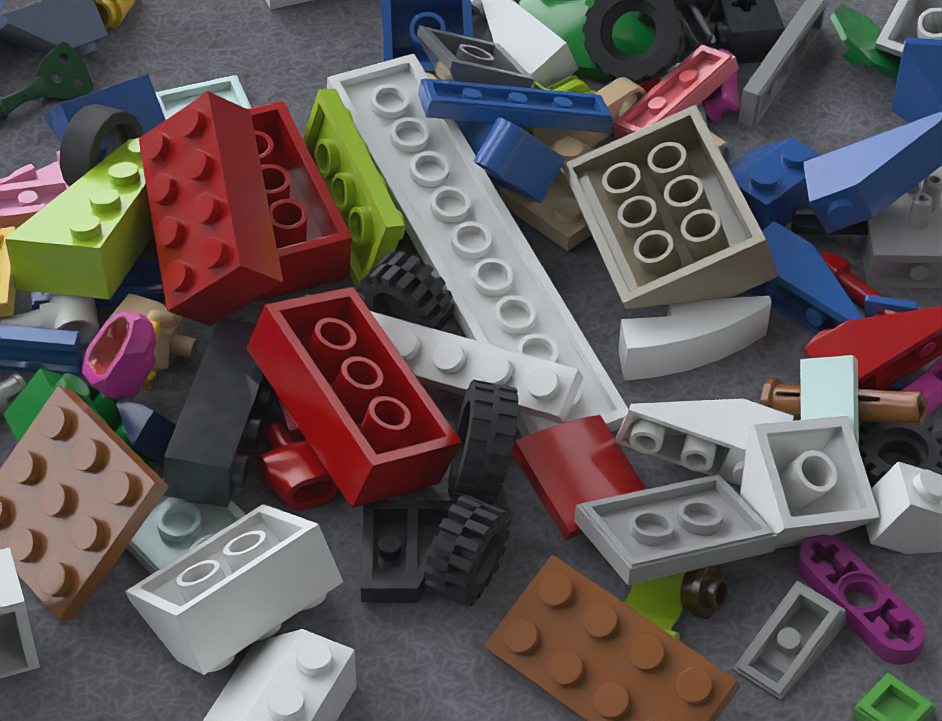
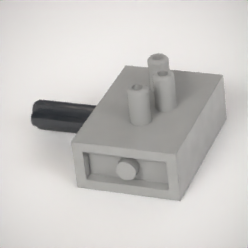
[791,166,942,288]

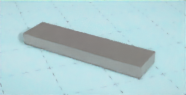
[738,0,827,127]

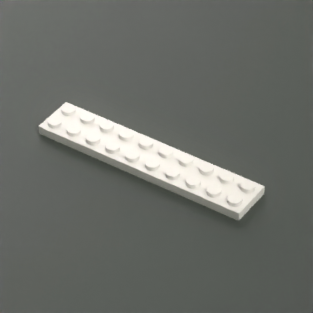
[327,54,628,438]

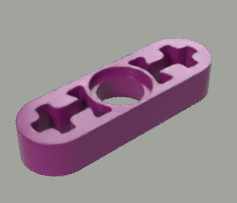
[797,534,926,665]

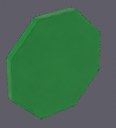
[830,5,901,79]

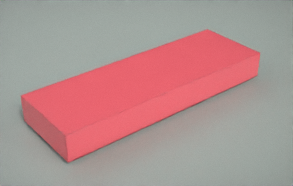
[611,45,739,139]

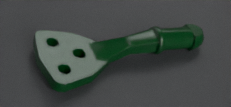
[0,42,94,119]

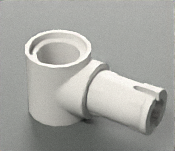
[0,294,100,345]

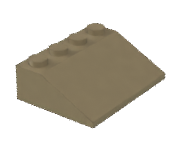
[562,104,778,309]

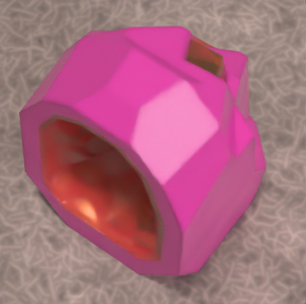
[82,311,157,401]

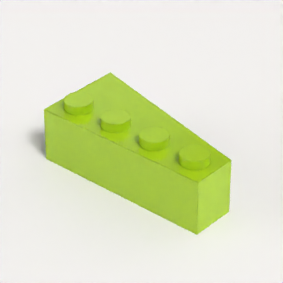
[5,138,154,300]

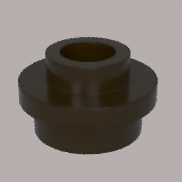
[680,565,729,619]

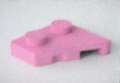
[0,150,69,229]

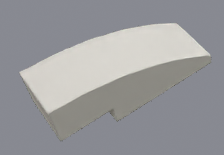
[618,296,771,381]

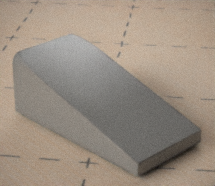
[732,581,846,700]

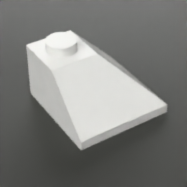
[740,415,880,549]

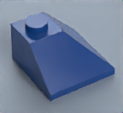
[892,37,942,123]

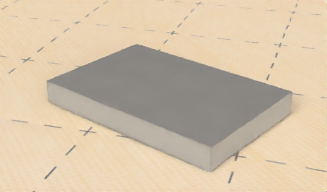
[574,474,778,585]

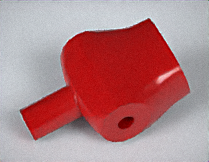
[258,424,338,510]

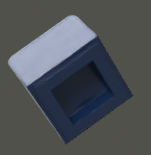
[116,396,176,466]

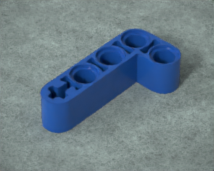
[454,118,565,203]

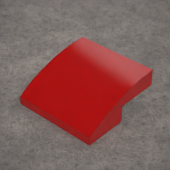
[512,415,646,541]

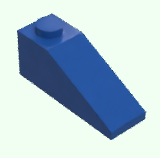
[803,111,942,234]
[747,221,863,335]

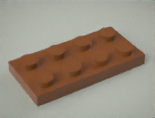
[483,554,741,721]

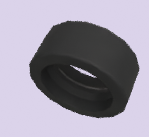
[59,104,144,187]

